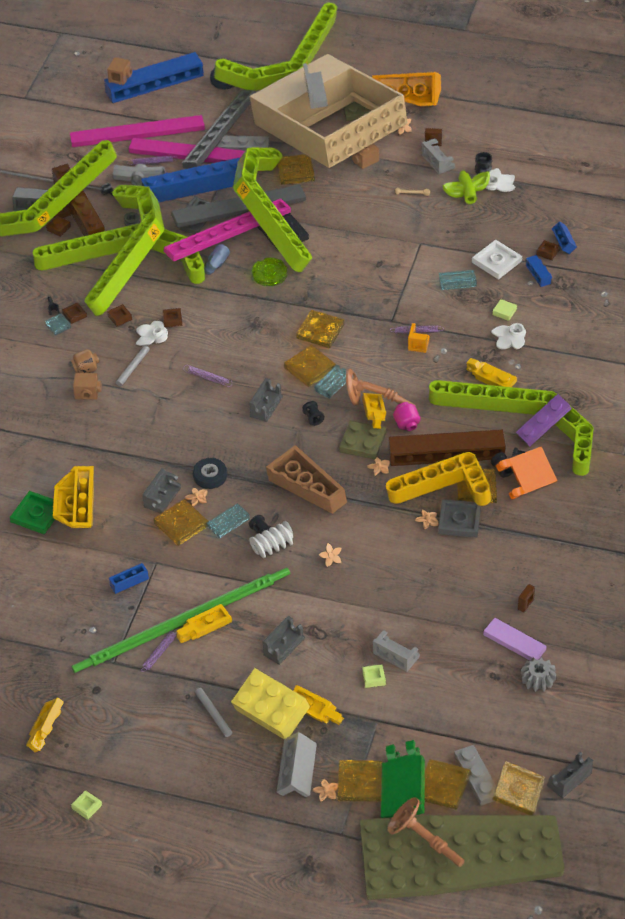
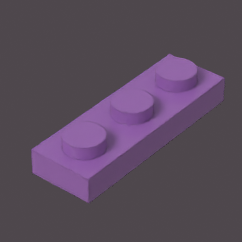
[516,394,572,447]

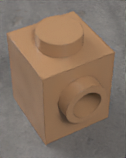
[107,57,132,85]
[352,143,379,169]
[73,373,102,400]

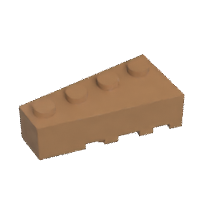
[266,445,347,514]

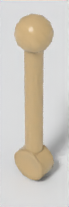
[394,188,430,196]

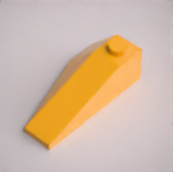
[372,72,441,106]

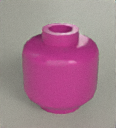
[393,402,421,431]

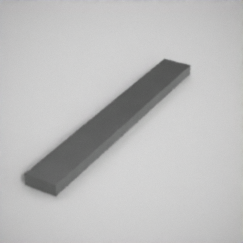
[182,90,256,168]
[171,184,306,228]

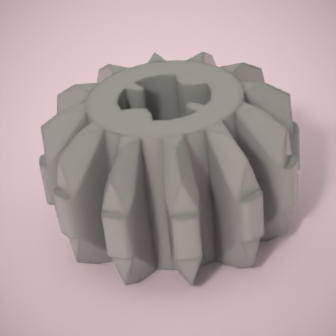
[521,657,556,692]

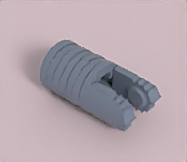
[204,244,230,275]

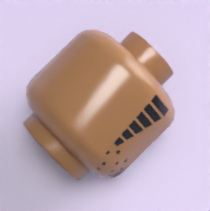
[71,349,100,373]

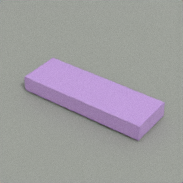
[483,618,546,661]

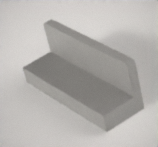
[303,63,328,109]
[277,732,317,797]

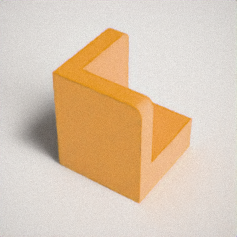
[408,323,430,353]

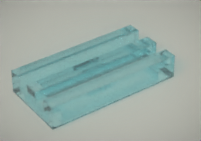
[439,270,477,290]
[315,365,346,399]
[207,503,250,539]

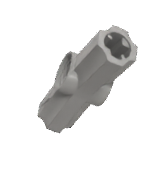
[113,164,166,186]

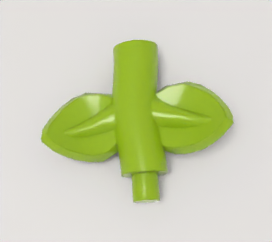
[442,171,490,204]

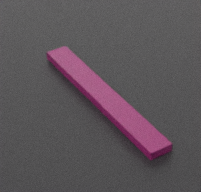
[70,115,205,147]
[129,138,245,163]
[164,198,291,262]

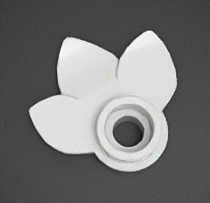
[486,168,515,192]
[136,321,168,346]
[491,323,526,349]

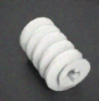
[249,521,293,558]

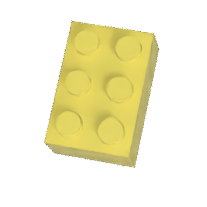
[231,668,310,739]

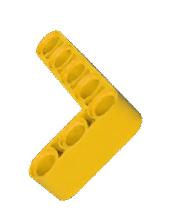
[386,452,492,506]

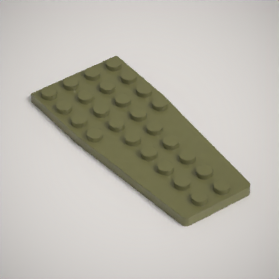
[360,815,564,900]

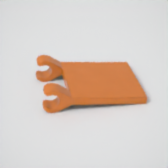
[496,446,557,500]

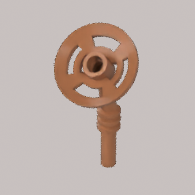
[346,369,416,406]
[388,798,465,867]

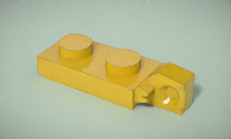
[466,358,517,387]
[362,393,386,429]
[176,604,232,643]
[293,685,344,726]
[26,698,64,752]

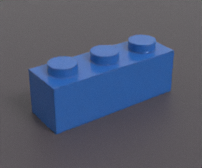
[552,221,577,254]
[526,255,552,287]
[109,563,149,594]

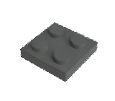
[438,499,481,538]

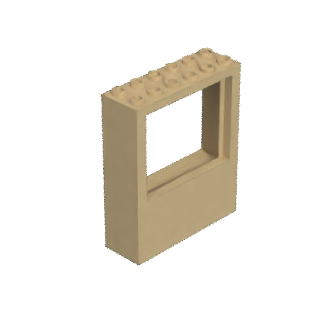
[250,54,408,168]

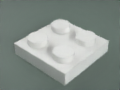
[472,240,522,279]

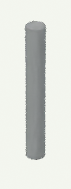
[115,345,150,387]
[195,687,232,737]

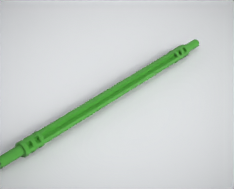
[71,567,290,673]

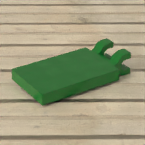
[381,740,425,818]

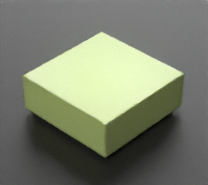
[493,299,517,321]
[362,664,386,688]
[71,790,102,820]

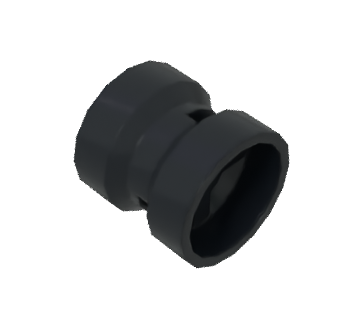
[475,152,492,175]

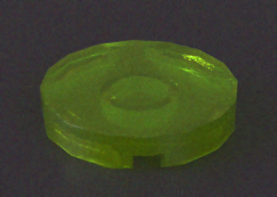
[252,257,287,286]

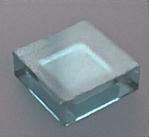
[45,313,71,336]

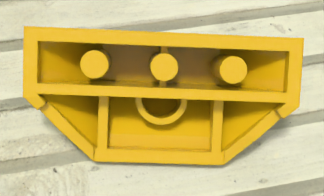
[53,466,94,528]

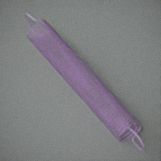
[128,155,178,165]
[391,325,444,333]
[184,365,232,387]
[141,630,176,672]

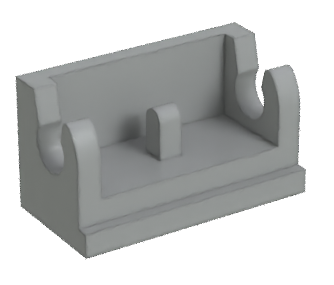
[422,139,455,174]
[373,631,420,672]

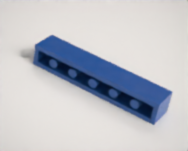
[104,52,204,103]
[141,157,241,203]

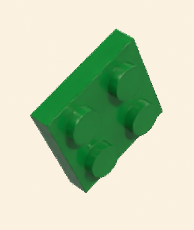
[10,491,55,535]

